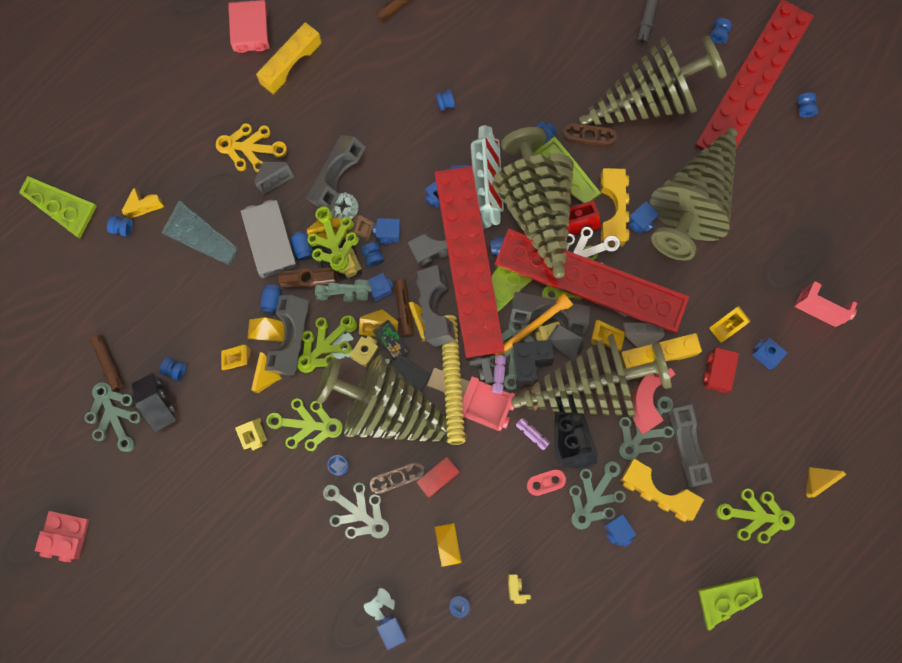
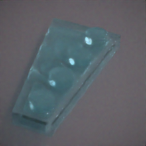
[161,200,238,266]

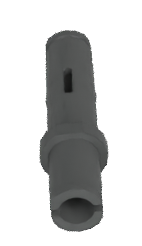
[636,0,658,45]

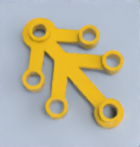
[216,124,287,173]

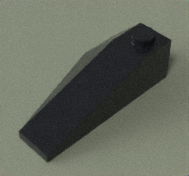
[554,394,598,468]

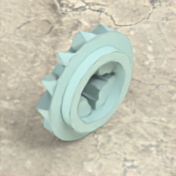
[331,192,358,219]

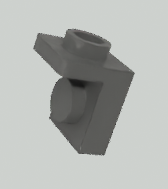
[469,356,493,384]

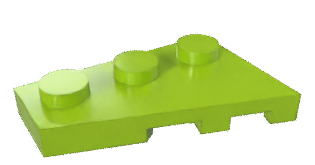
[698,576,762,631]

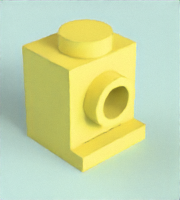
[330,248,362,278]
[349,336,379,368]
[236,418,267,450]

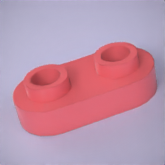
[527,470,566,496]

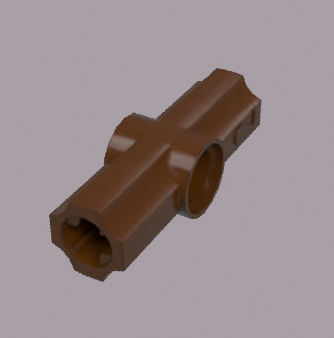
[279,267,339,288]

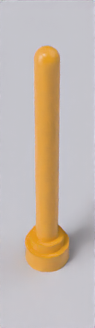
[495,293,573,356]

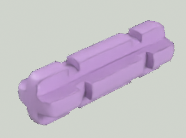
[492,355,506,394]
[516,418,550,450]

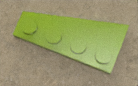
[19,176,97,239]
[491,267,533,312]

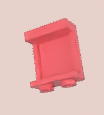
[229,0,270,53]
[794,281,857,327]
[461,377,515,432]

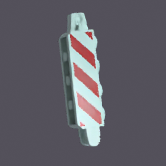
[471,125,504,228]

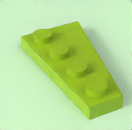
[533,136,601,203]

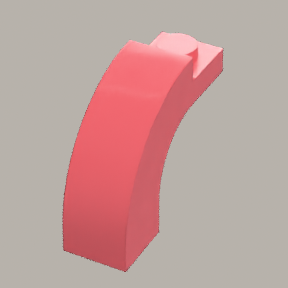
[631,368,675,435]

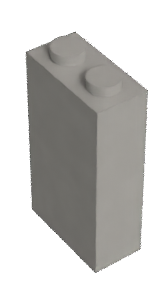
[241,200,298,278]

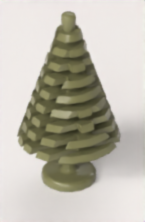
[579,35,727,125]
[492,127,574,278]
[650,128,738,261]
[511,333,672,417]
[314,355,467,442]

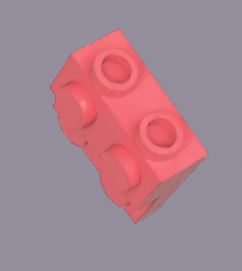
[35,511,90,562]

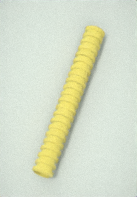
[442,315,465,445]

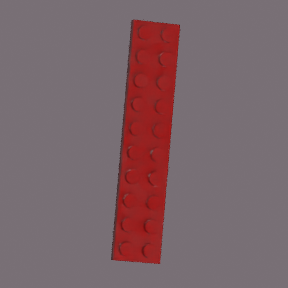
[695,0,814,151]
[435,166,504,358]
[495,228,689,333]

